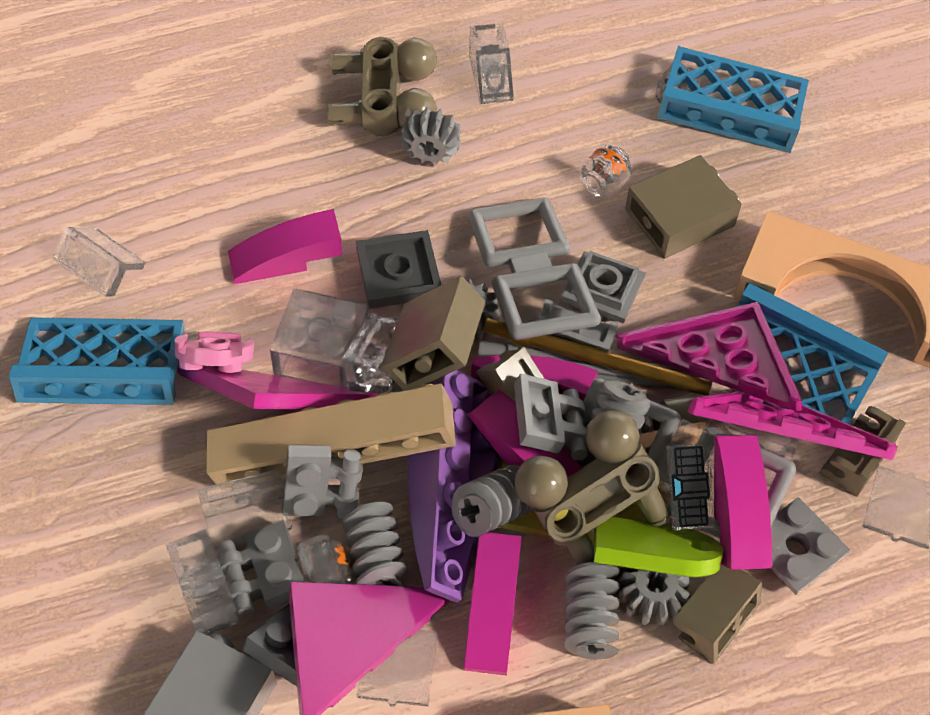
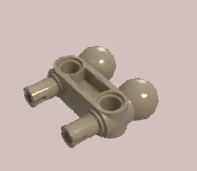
[328,37,437,136]
[514,410,672,565]

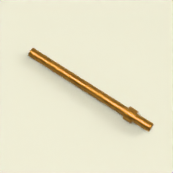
[483,318,712,396]

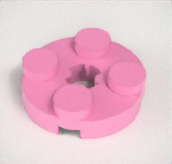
[175,331,254,373]

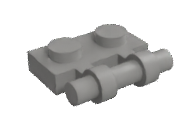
[514,373,588,460]
[282,445,363,519]
[218,520,306,617]

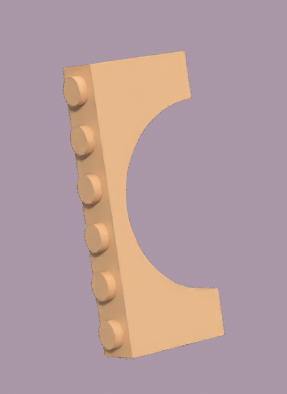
[734,211,930,368]

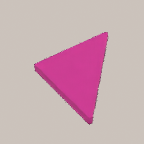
[615,302,802,412]
[177,360,380,409]
[688,391,898,460]
[288,582,450,715]

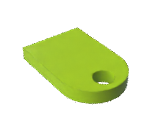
[594,517,724,577]

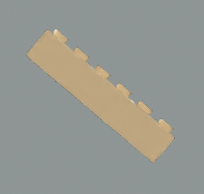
[206,383,456,491]

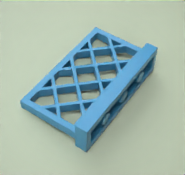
[657,46,809,153]
[737,283,888,424]
[9,317,184,405]

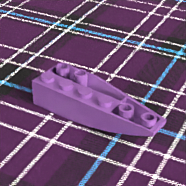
[408,370,499,603]

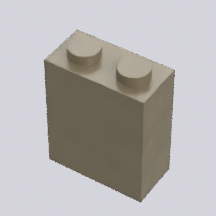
[625,155,742,259]
[380,275,486,391]

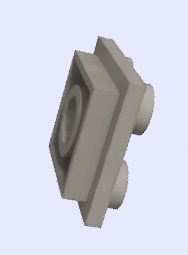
[561,251,646,323]
[770,497,851,595]

